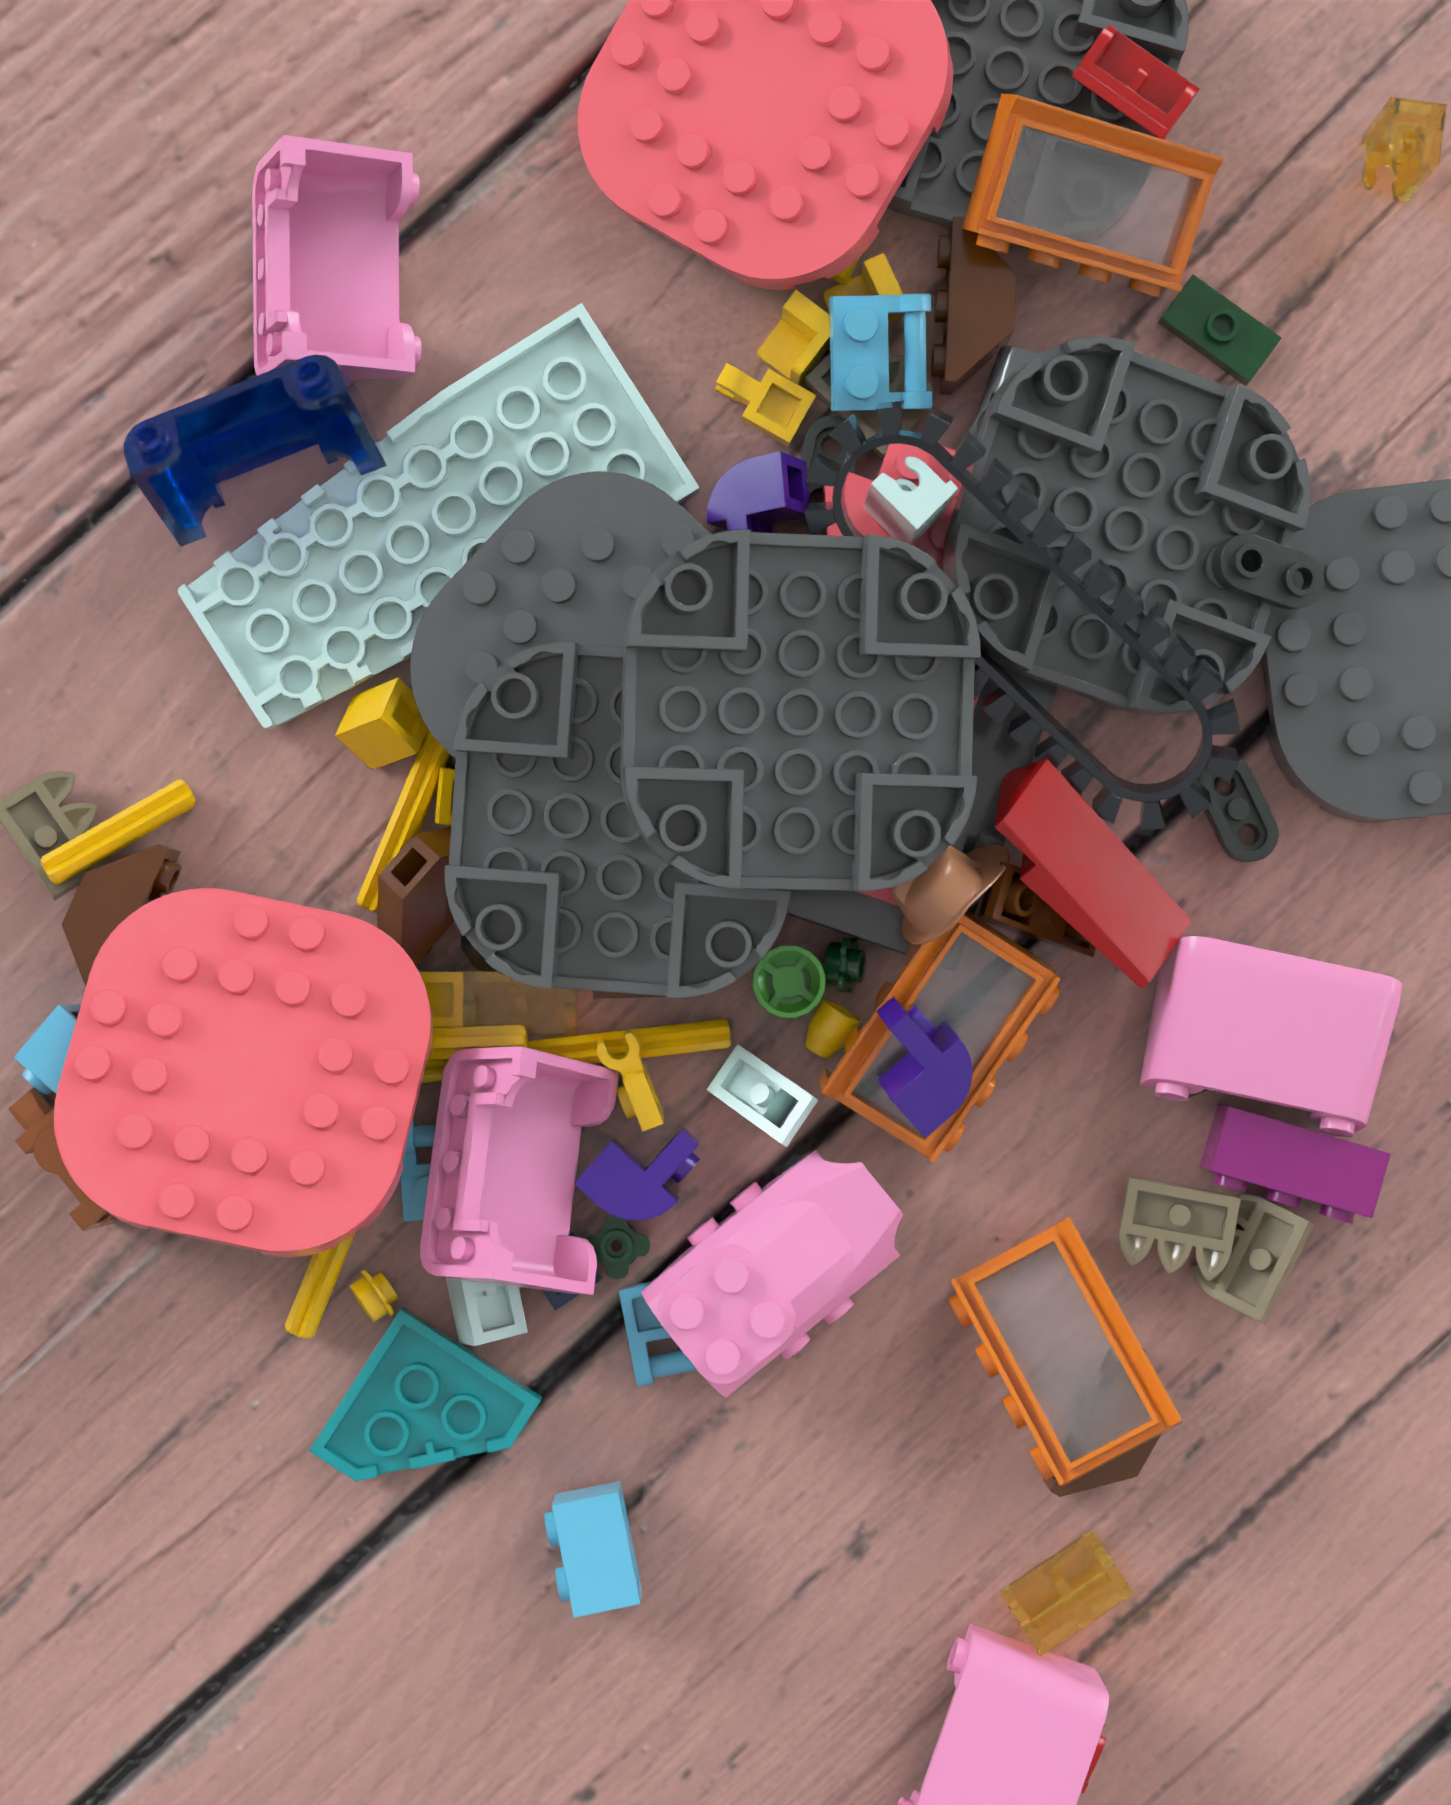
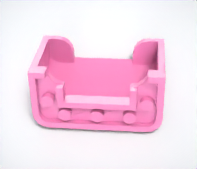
[252,135,422,381]
[1140,936,1402,1137]
[420,1046,619,1295]
[897,1624,1109,1805]

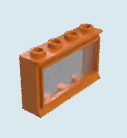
[962,93,1224,297]
[819,911,1061,1163]
[948,1217,1182,1487]

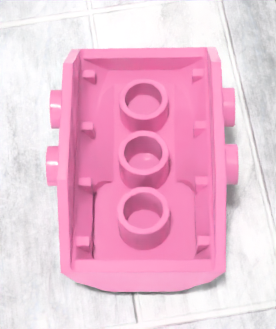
[641,1150,904,1398]

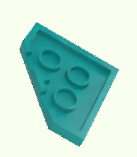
[309,1307,542,1482]

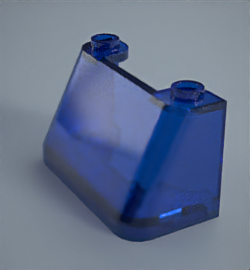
[123,354,387,547]

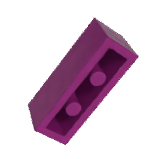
[1200,1104,1391,1224]

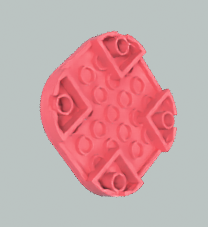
[578,0,953,290]
[54,888,433,1257]

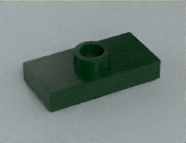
[1158,274,1281,386]

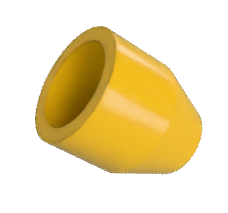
[805,998,861,1059]

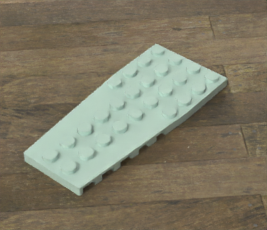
[178,303,700,730]

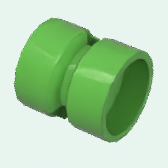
[752,945,825,1018]

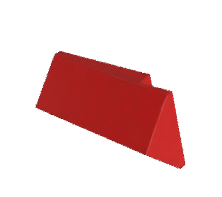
[995,759,1192,989]

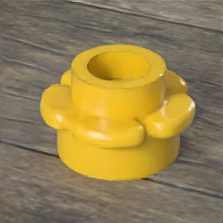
[349,1270,398,1323]

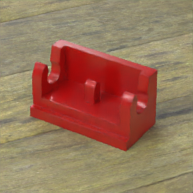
[1071,24,1200,140]

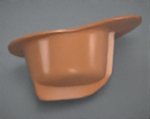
[891,845,1010,944]

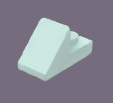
[707,1044,818,1147]

